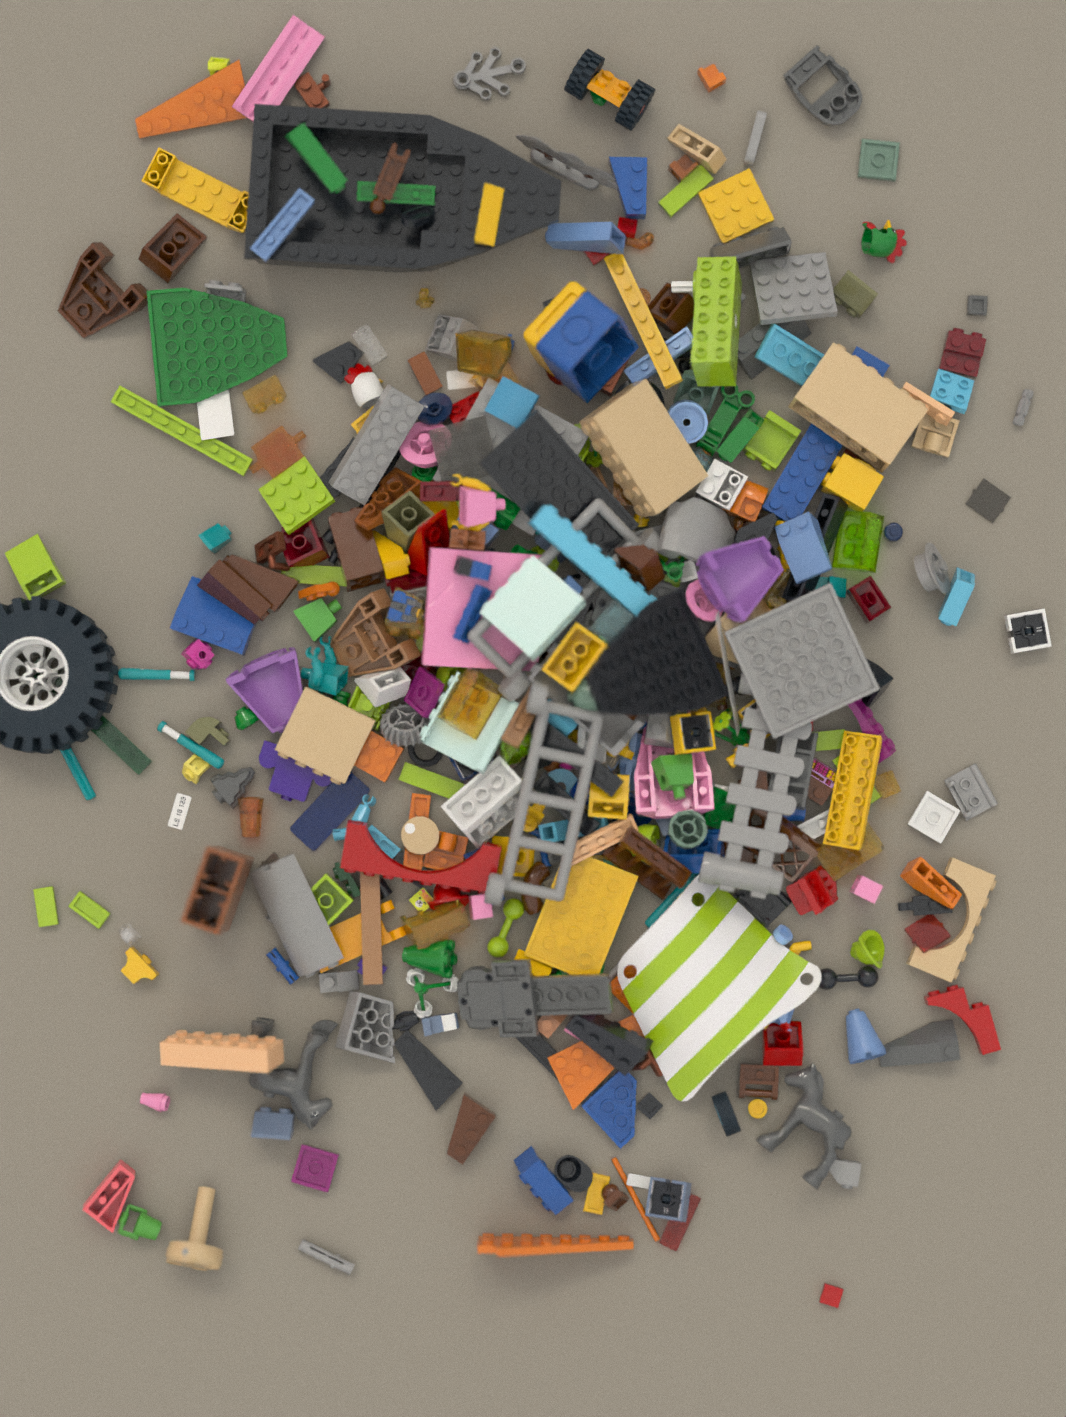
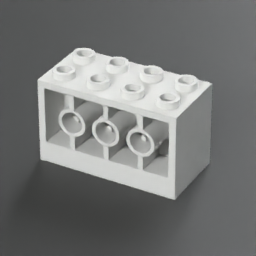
[441,756,531,849]

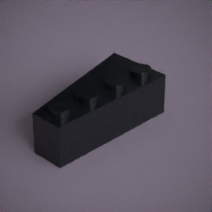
[565,1014,653,1076]

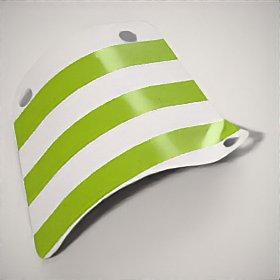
[617,875,821,1101]

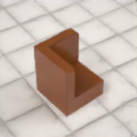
[668,155,699,183]

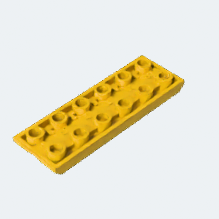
[823,731,882,850]

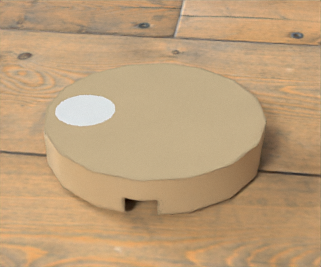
[401,816,439,855]

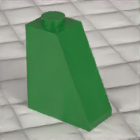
[717,408,764,463]

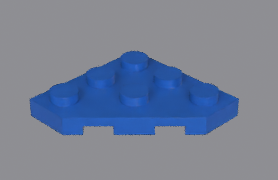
[581,1071,637,1149]

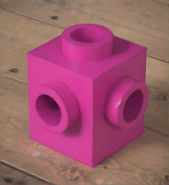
[181,639,214,670]

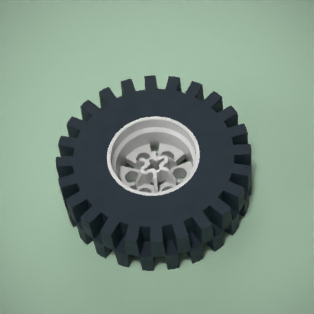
[0,596,119,754]

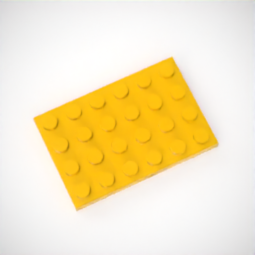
[524,857,639,975]

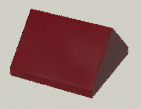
[846,575,891,623]

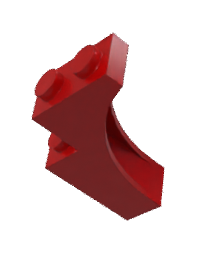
[924,984,1001,1055]

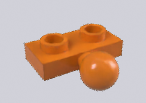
[298,581,340,601]

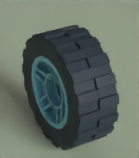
[711,1091,741,1137]

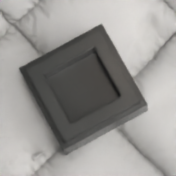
[967,295,988,316]

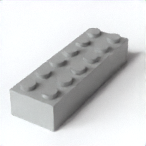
[328,384,424,505]

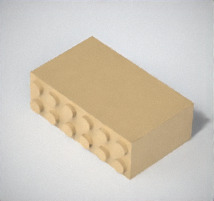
[788,342,929,473]
[579,379,709,518]

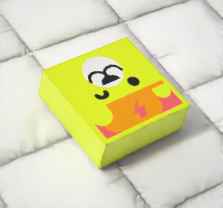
[409,887,433,914]

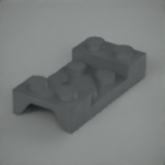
[768,732,818,811]

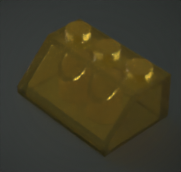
[455,330,512,379]
[438,667,502,740]

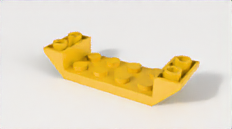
[141,148,249,233]

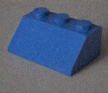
[664,829,725,873]

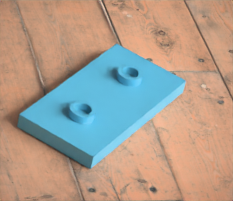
[754,324,824,387]

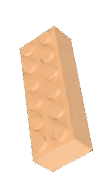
[160,1030,284,1073]

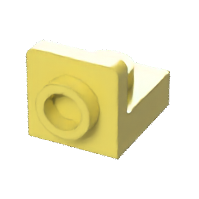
[182,754,212,784]

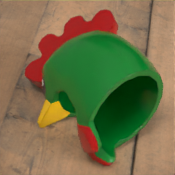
[861,220,907,263]

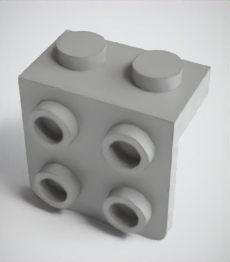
[204,280,247,302]

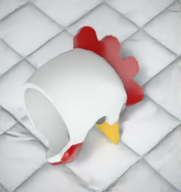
[344,363,384,409]

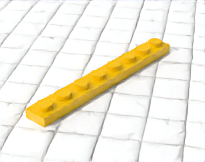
[604,254,683,389]

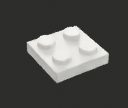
[907,791,960,844]

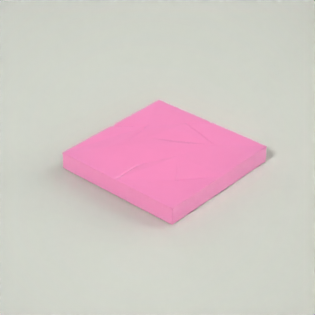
[421,547,541,671]

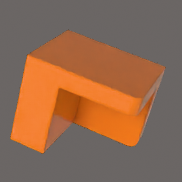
[697,64,726,93]

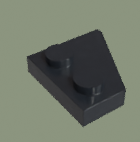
[312,341,364,384]

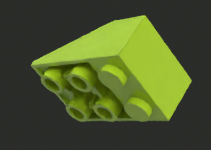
[5,534,66,601]

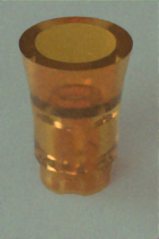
[237,797,264,837]

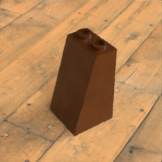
[328,507,384,592]

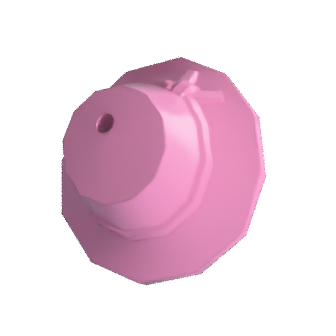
[686,580,723,622]

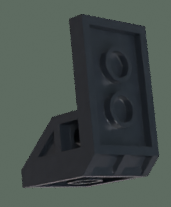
[733,512,777,545]

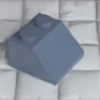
[251,1106,295,1140]

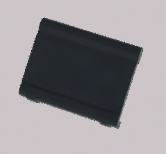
[734,889,792,928]

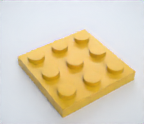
[698,168,774,244]

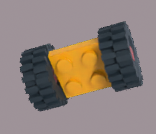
[564,48,655,131]

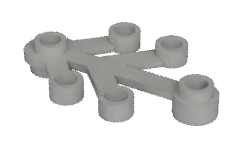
[453,47,526,101]

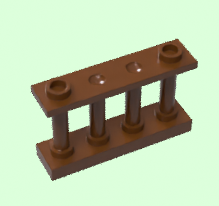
[602,826,692,900]

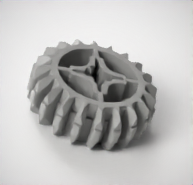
[380,703,431,747]

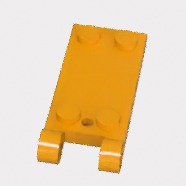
[320,900,407,973]

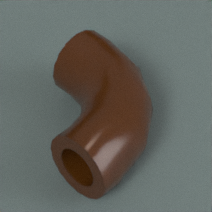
[521,861,550,915]

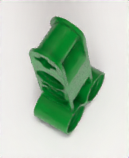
[696,383,755,456]

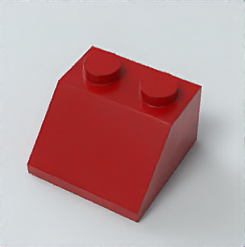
[762,1021,804,1066]

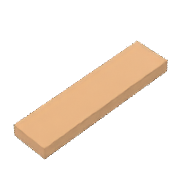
[571,813,639,866]

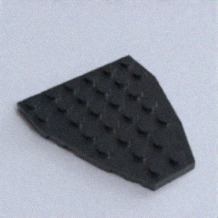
[584,588,729,716]

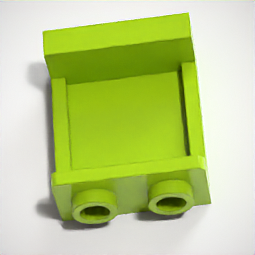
[743,410,801,471]

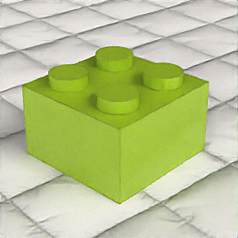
[311,873,354,926]

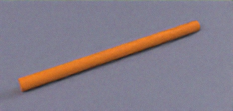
[611,1157,660,1242]

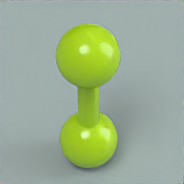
[487,898,524,958]

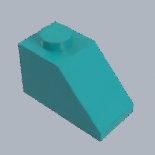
[198,523,232,554]

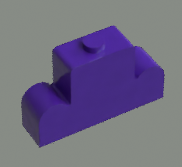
[259,740,332,802]

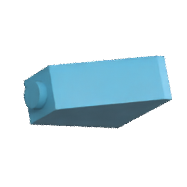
[938,567,975,626]

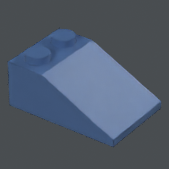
[775,512,832,584]

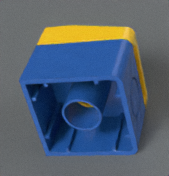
[523,281,639,404]

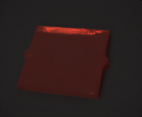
[904,914,951,954]

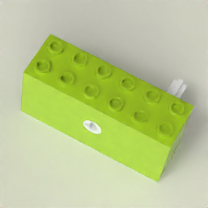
[671,257,742,386]

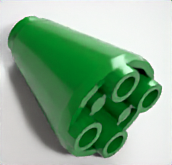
[402,939,458,979]

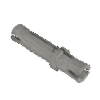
[298,1239,355,1275]

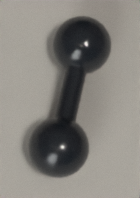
[819,966,879,990]

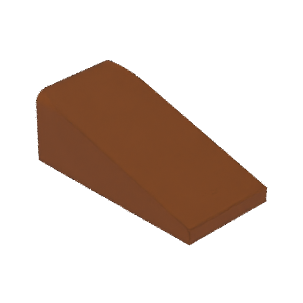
[408,351,443,395]

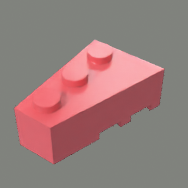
[82,1159,136,1233]

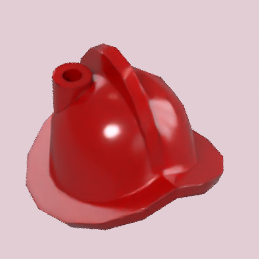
[427,884,469,913]

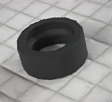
[408,743,443,767]

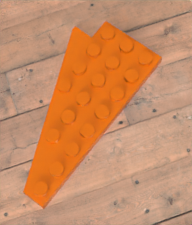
[477,1233,634,1257]

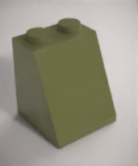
[381,490,435,554]

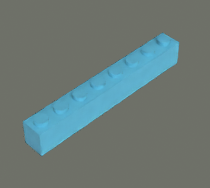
[528,505,657,617]

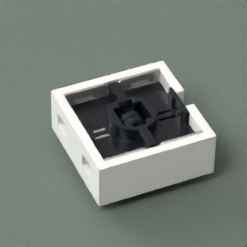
[1004,609,1052,654]

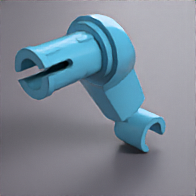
[332,794,376,841]

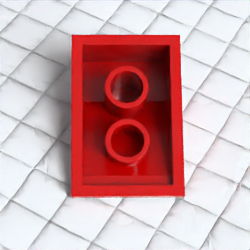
[408,508,450,576]

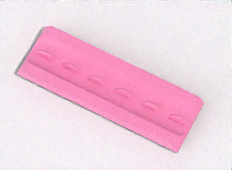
[232,15,325,122]

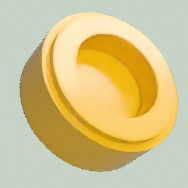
[748,1099,767,1119]

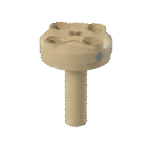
[166,1187,223,1271]

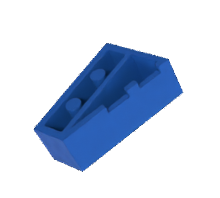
[608,157,647,219]
[514,1146,574,1215]

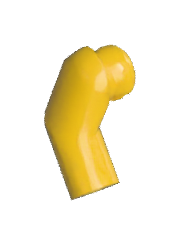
[789,940,812,956]

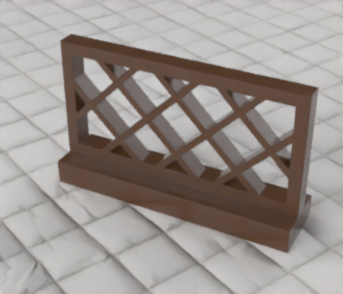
[746,809,822,883]

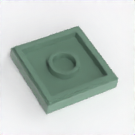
[857,139,900,181]

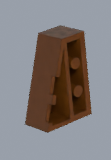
[447,1092,496,1165]

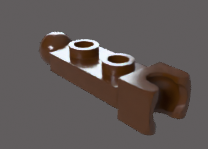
[370,143,411,214]

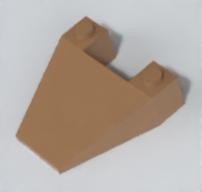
[330,588,421,677]

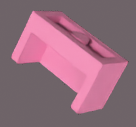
[849,875,883,904]
[468,894,493,919]

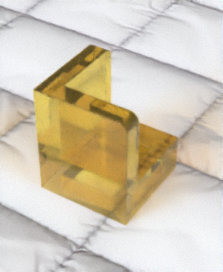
[874,770,901,799]

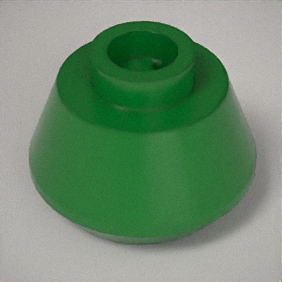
[412,465,438,482]
[234,706,259,731]

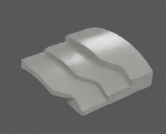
[656,497,735,563]

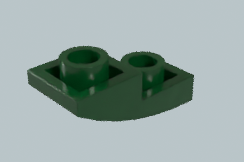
[332,862,361,898]

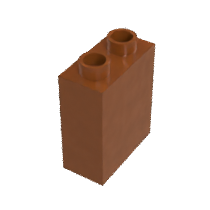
[181,845,255,935]

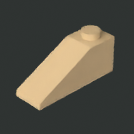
[667,124,727,174]

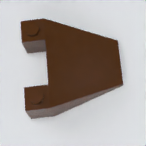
[58,242,148,338]

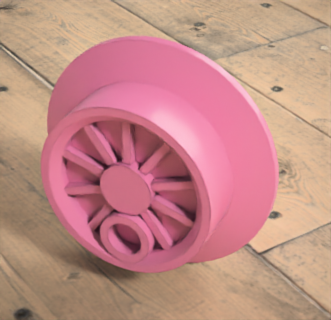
[399,422,452,468]

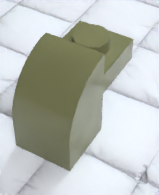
[185,717,231,746]

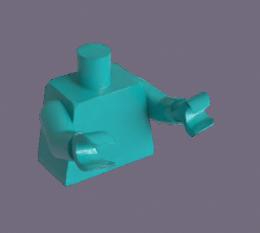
[300,636,349,695]

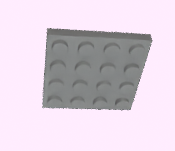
[750,252,838,325]

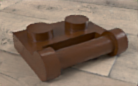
[738,1063,779,1100]

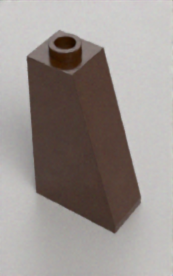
[222,554,300,612]
[197,559,272,625]

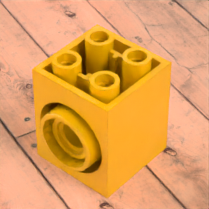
[820,453,884,514]

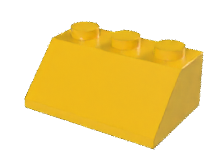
[541,622,607,692]

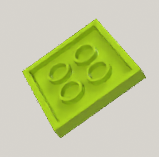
[258,456,336,535]

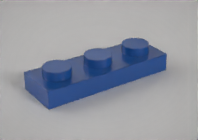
[453,584,492,644]

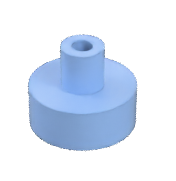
[773,924,793,945]

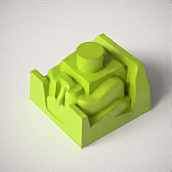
[348,685,392,732]

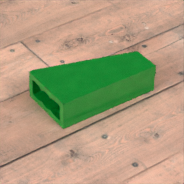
[285,123,347,193]

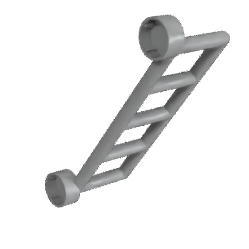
[467,498,660,702]
[484,682,604,906]

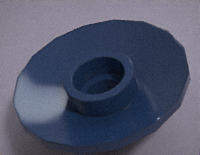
[418,392,453,425]

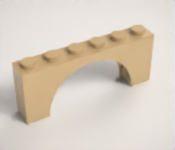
[906,857,996,983]

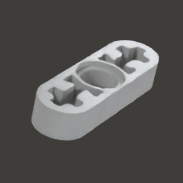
[744,110,767,166]

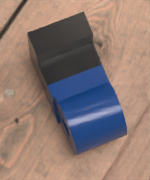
[453,555,493,581]

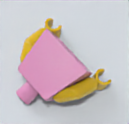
[451,473,505,531]

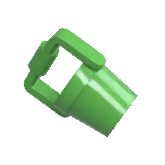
[118,1204,162,1240]

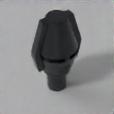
[392,1011,419,1031]

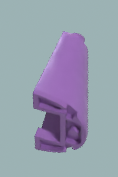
[696,536,784,622]
[225,647,303,733]

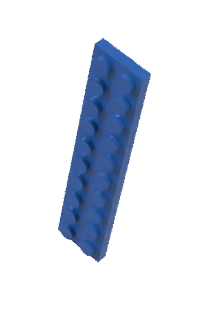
[761,346,890,521]

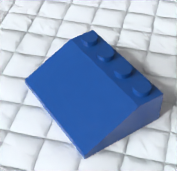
[170,576,257,656]

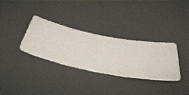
[626,1173,650,1189]

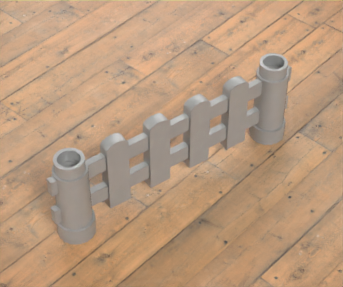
[698,672,812,899]

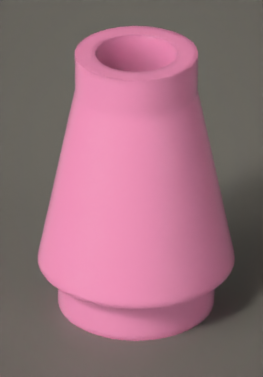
[140,1092,170,1112]

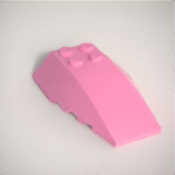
[634,711,714,819]

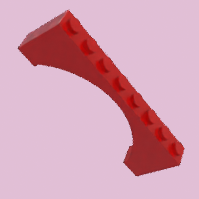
[340,820,501,895]

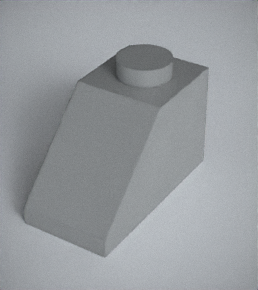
[821,1155,862,1189]

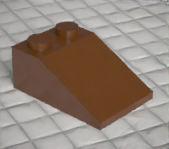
[138,213,207,283]

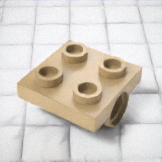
[911,414,959,458]

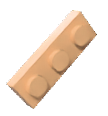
[902,382,955,426]

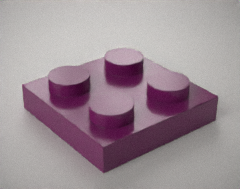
[404,666,445,719]
[291,1144,339,1193]

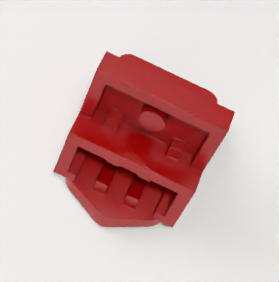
[786,865,839,915]

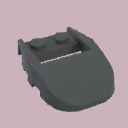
[783,45,862,126]

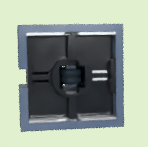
[645,1177,692,1222]

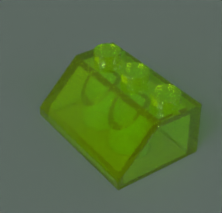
[832,511,884,573]

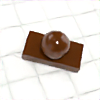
[601,1183,629,1211]

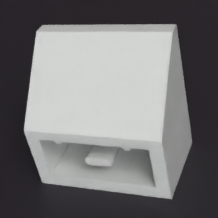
[696,459,748,511]
[354,667,411,707]

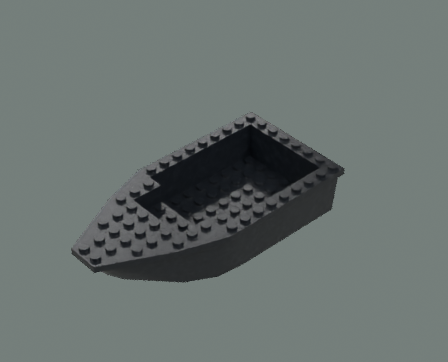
[244,104,561,272]

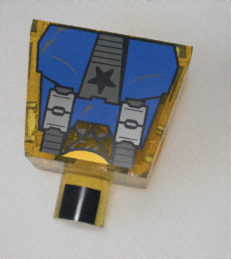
[384,587,425,629]

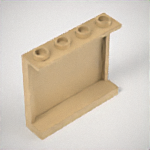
[275,687,376,785]

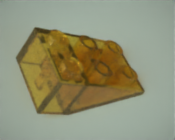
[817,822,885,881]

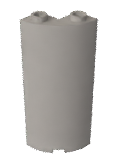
[528,640,649,757]
[249,854,344,978]

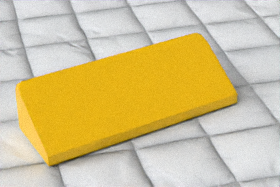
[475,183,504,247]

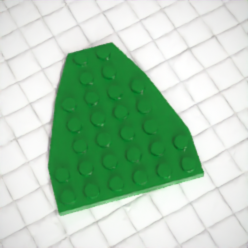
[147,288,288,406]

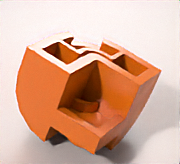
[720,481,769,522]

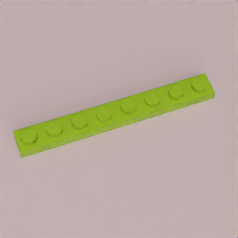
[110,385,253,476]

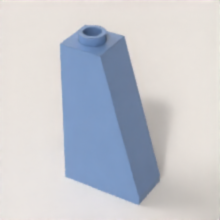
[545,222,626,254]

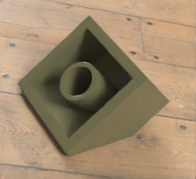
[833,270,878,319]

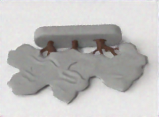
[516,135,618,191]

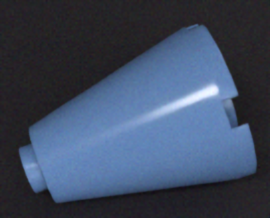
[846,1009,886,1064]

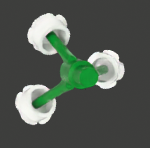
[406,968,459,1018]

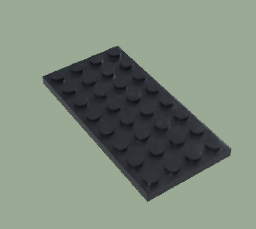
[479,410,639,577]

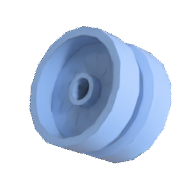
[667,399,708,444]

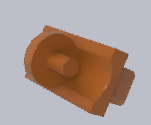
[449,529,486,552]

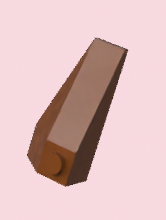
[354,467,422,530]

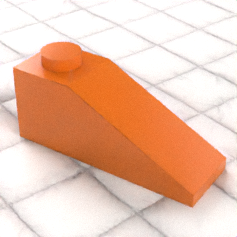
[900,856,962,909]

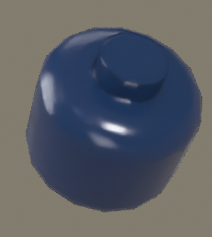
[883,522,903,542]

